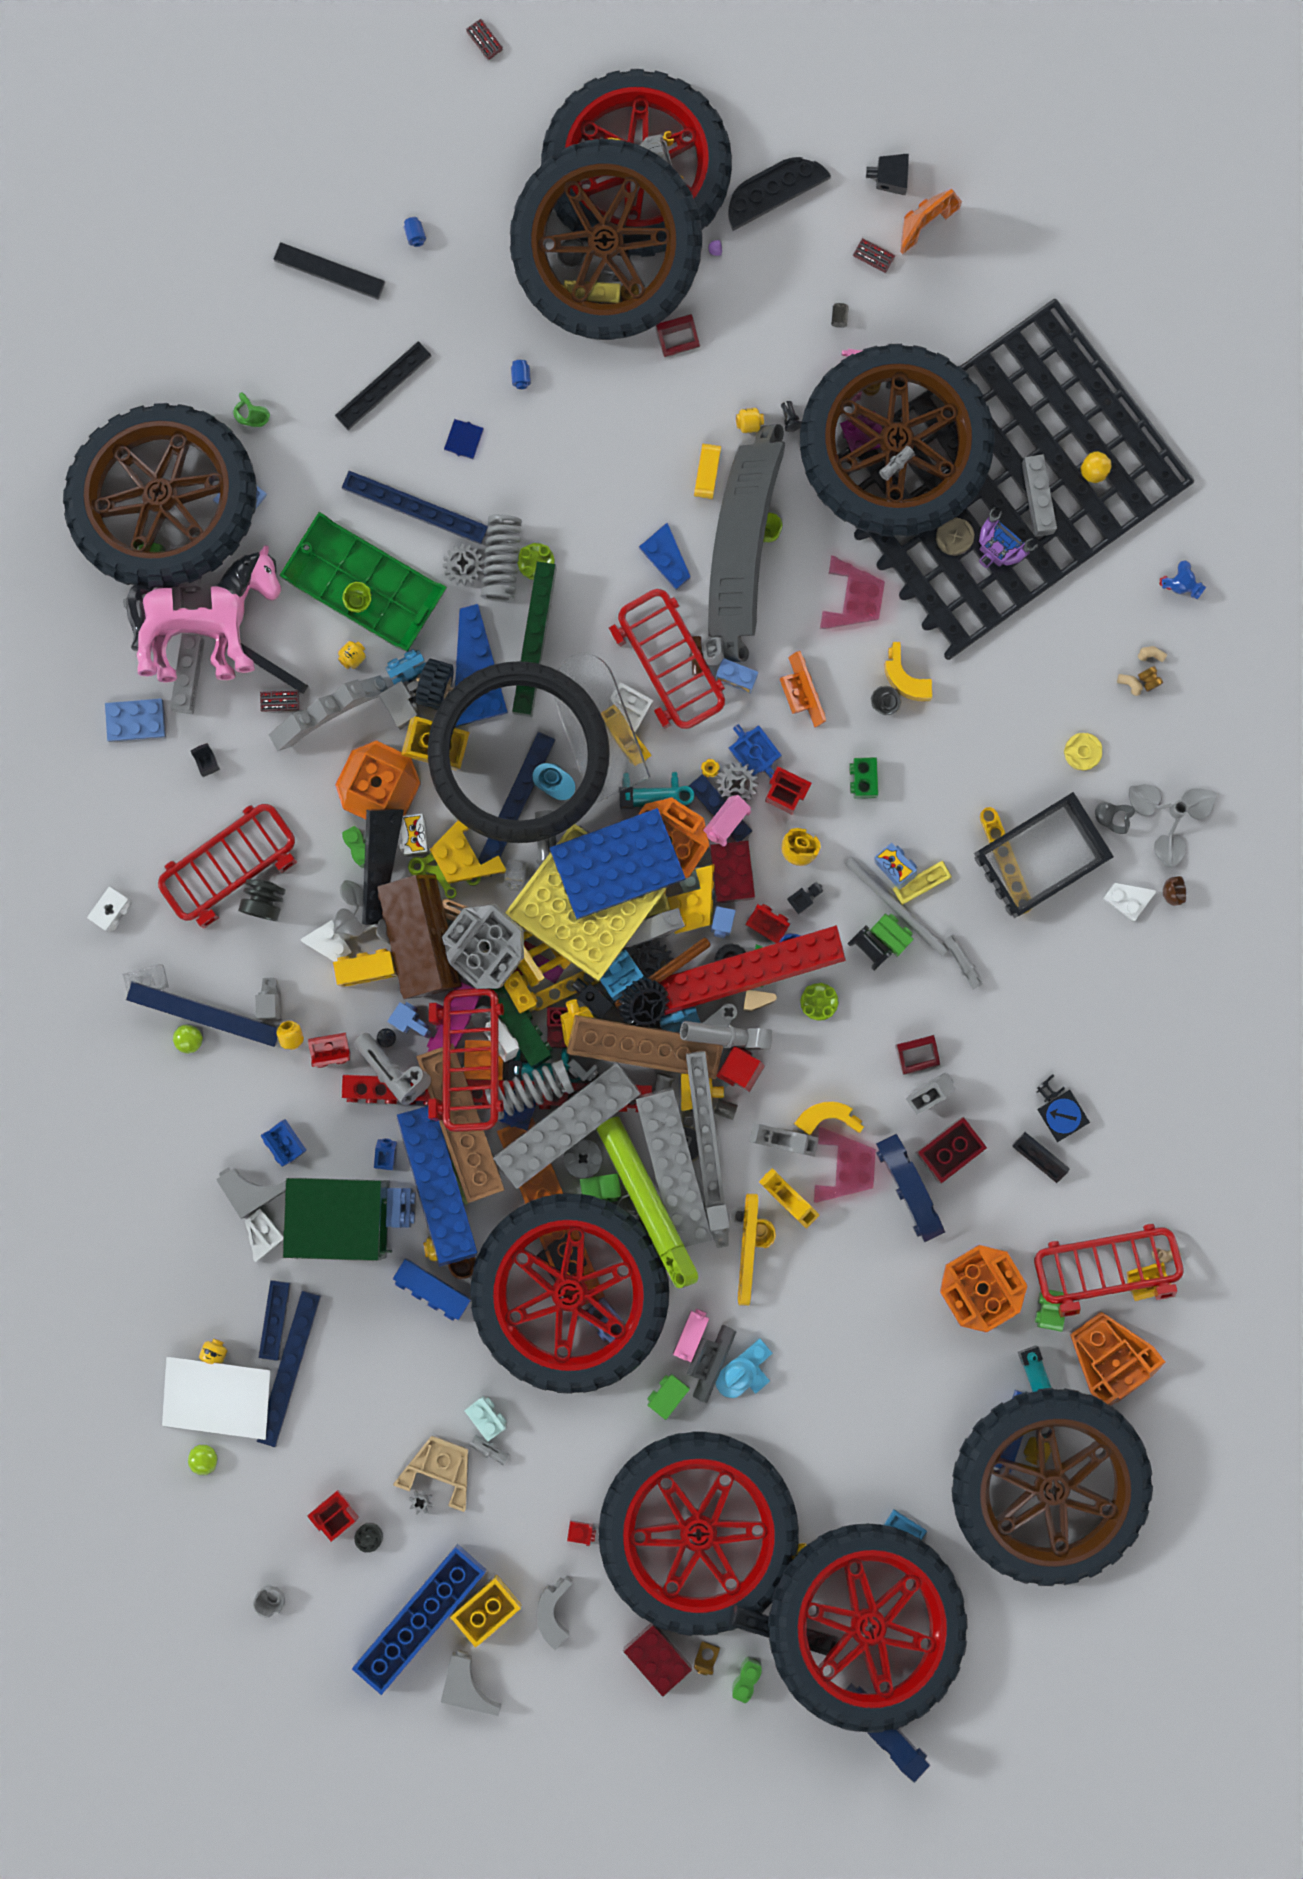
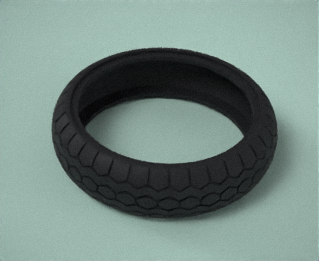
[428,661,610,843]

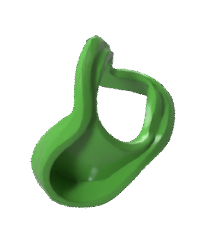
[233,392,270,427]

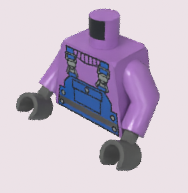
[979,507,1038,568]

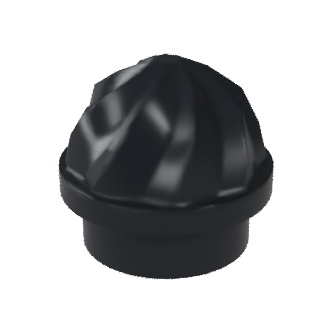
[377,1028,396,1048]

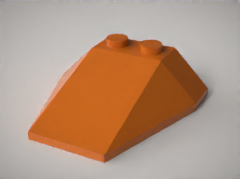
[900,189,962,254]
[1070,1312,1166,1406]

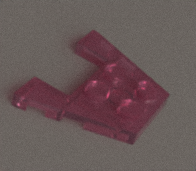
[820,555,885,629]
[814,1127,876,1203]

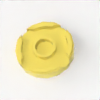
[1064,733,1102,771]

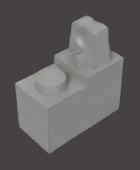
[378,680,420,730]
[255,977,281,1020]
[906,1073,956,1115]
[706,1204,730,1248]

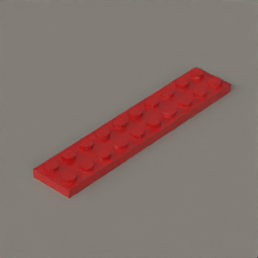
[659,925,846,1015]

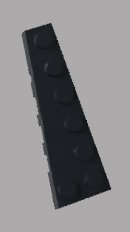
[362,809,404,925]

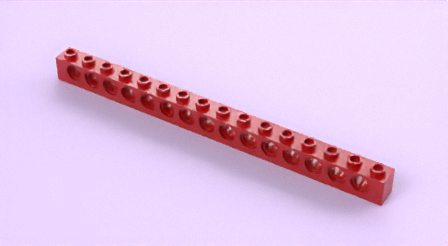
[342,1075,652,1113]

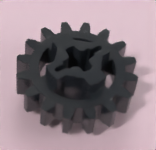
[633,941,674,978]

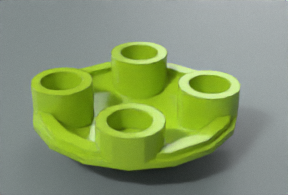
[517,543,555,580]
[800,983,839,1021]

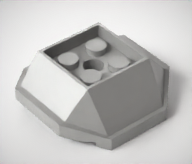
[442,904,524,989]

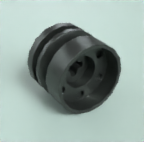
[238,879,286,921]

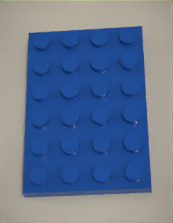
[549,808,685,920]

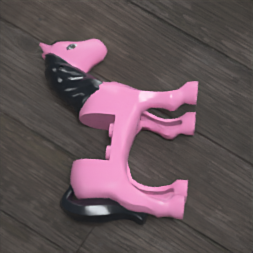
[126,545,281,683]

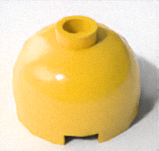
[781,828,821,866]

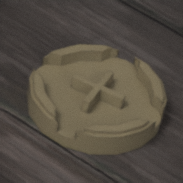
[936,517,974,556]

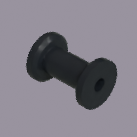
[847,925,893,971]

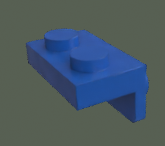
[261,1119,307,1167]

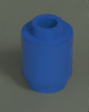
[403,217,426,247]
[511,360,531,390]

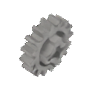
[443,544,484,586]
[717,762,759,802]

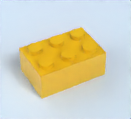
[401,716,470,771]
[333,949,398,987]
[450,1575,522,1648]

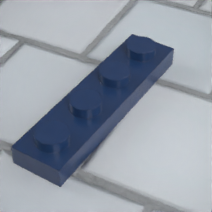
[688,774,752,842]
[258,1280,291,1361]

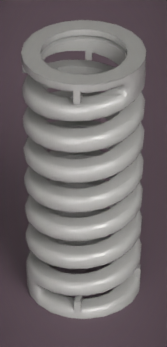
[481,514,522,602]
[484,1060,574,1120]

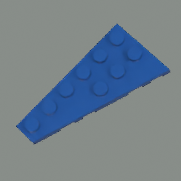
[455,604,508,727]

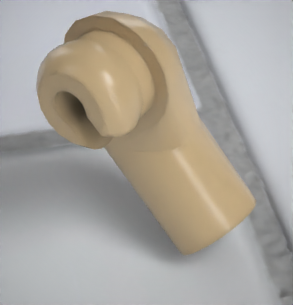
[1138,646,1167,662]
[1152,1248,1181,1263]

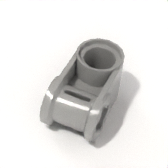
[703,1004,738,1026]

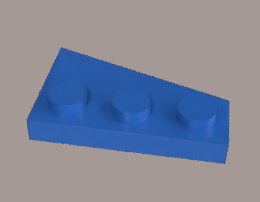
[639,523,690,590]

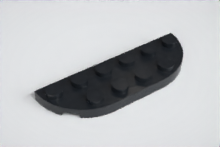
[728,157,831,231]

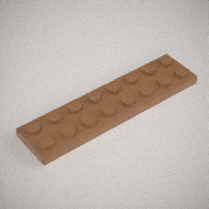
[567,1015,723,1079]
[416,1043,505,1203]

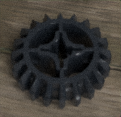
[618,978,670,1028]

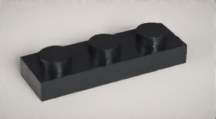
[1012,1132,1070,1183]

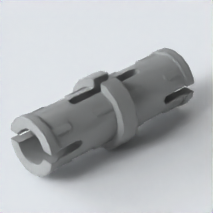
[879,446,915,481]
[469,1435,509,1465]

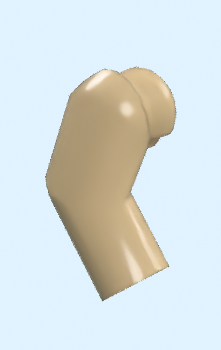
[1117,674,1143,696]

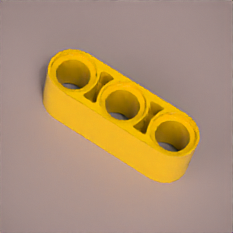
[694,443,721,499]

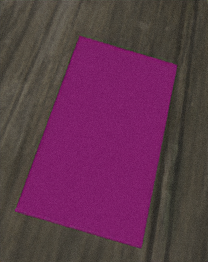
[532,954,564,984]

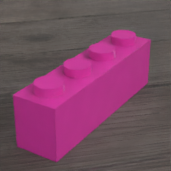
[427,982,482,1052]

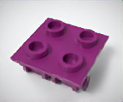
[840,411,882,453]

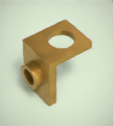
[694,1641,720,1676]

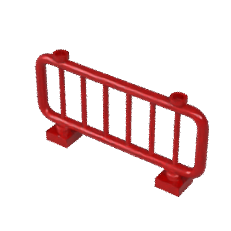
[609,589,725,729]
[158,804,297,929]
[428,988,504,1132]
[1034,1224,1184,1318]

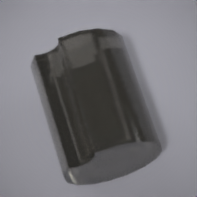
[831,303,849,328]
[714,1098,738,1120]

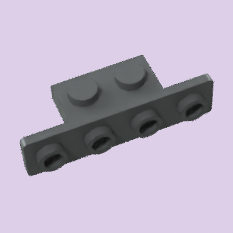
[568,1059,600,1082]
[686,1325,737,1403]

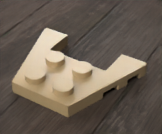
[393,1435,468,1512]

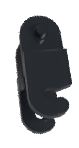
[1036,1074,1065,1102]

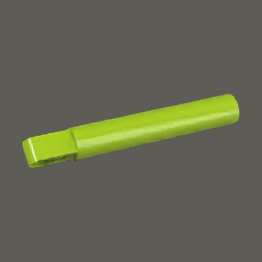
[596,1116,698,1288]

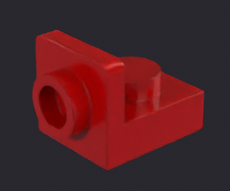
[567,1520,596,1546]

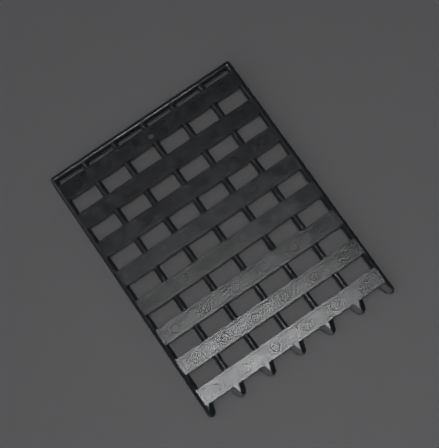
[838,299,1194,660]

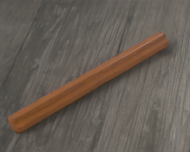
[614,937,711,1011]

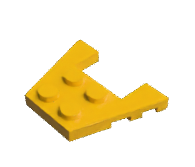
[430,820,507,884]
[666,864,715,934]

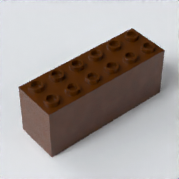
[377,875,462,999]

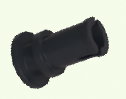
[781,401,801,432]

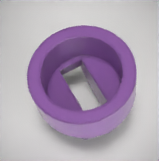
[708,240,722,256]

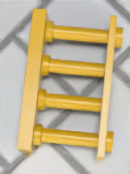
[518,931,572,988]

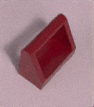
[656,314,700,357]
[895,1035,940,1075]

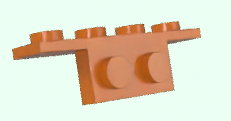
[780,651,826,727]

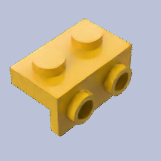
[504,971,538,1013]
[1127,1262,1171,1301]

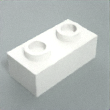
[484,1020,519,1062]

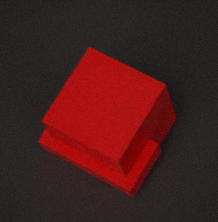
[765,766,812,815]
[716,1046,765,1092]
[307,1490,359,1542]

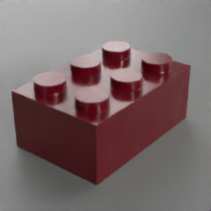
[710,840,755,904]
[915,1117,987,1184]
[623,1623,692,1697]

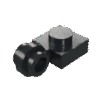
[787,882,823,915]

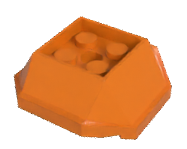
[335,740,421,820]
[638,797,710,879]
[940,1245,1028,1333]

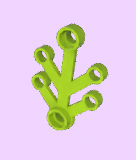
[408,853,481,899]

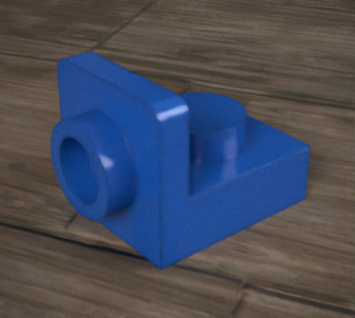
[374,1138,397,1170]

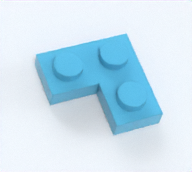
[737,1338,773,1394]

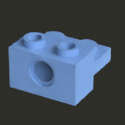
[387,1002,431,1038]
[386,1188,416,1228]

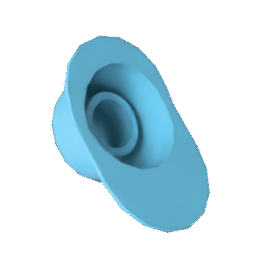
[532,763,576,800]
[716,1357,757,1398]

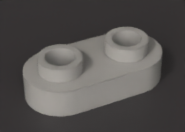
[703,637,724,666]

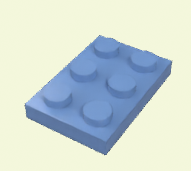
[105,698,166,742]

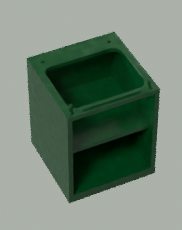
[283,1178,392,1261]

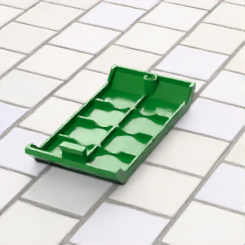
[279,512,447,652]

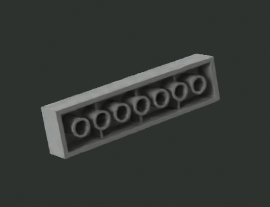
[493,1062,641,1189]
[635,1087,712,1247]

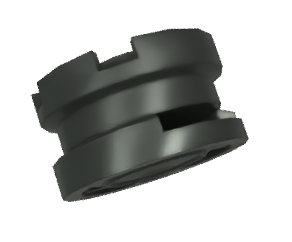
[354,1523,383,1553]

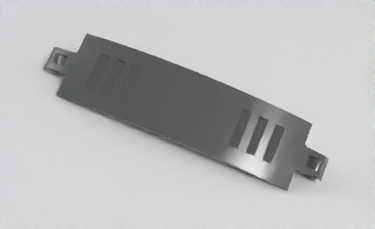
[708,424,785,662]

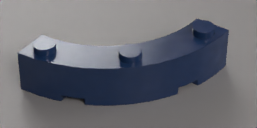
[876,1133,945,1243]
[845,1683,931,1783]

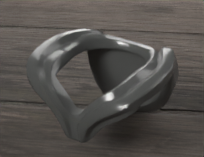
[1095,802,1135,834]

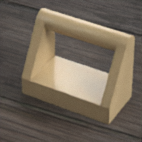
[743,990,777,1012]

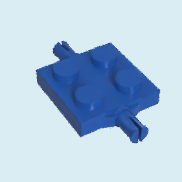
[728,724,782,779]

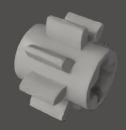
[409,1490,433,1515]

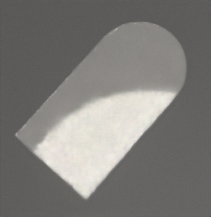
[554,654,651,804]

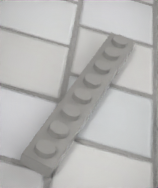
[686,1051,725,1206]

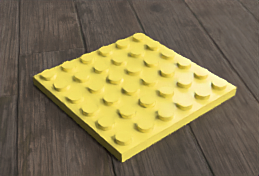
[505,824,667,982]

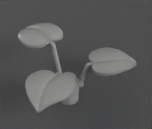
[1129,784,1217,867]
[334,880,390,944]

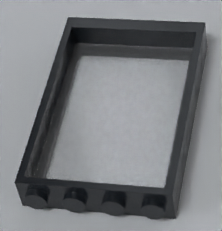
[974,792,1114,918]

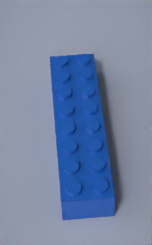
[397,1106,477,1267]
[352,1544,487,1695]

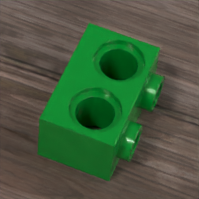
[849,757,878,799]

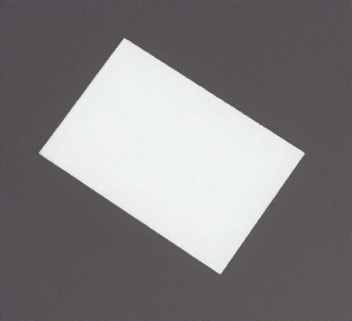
[162,1357,270,1440]

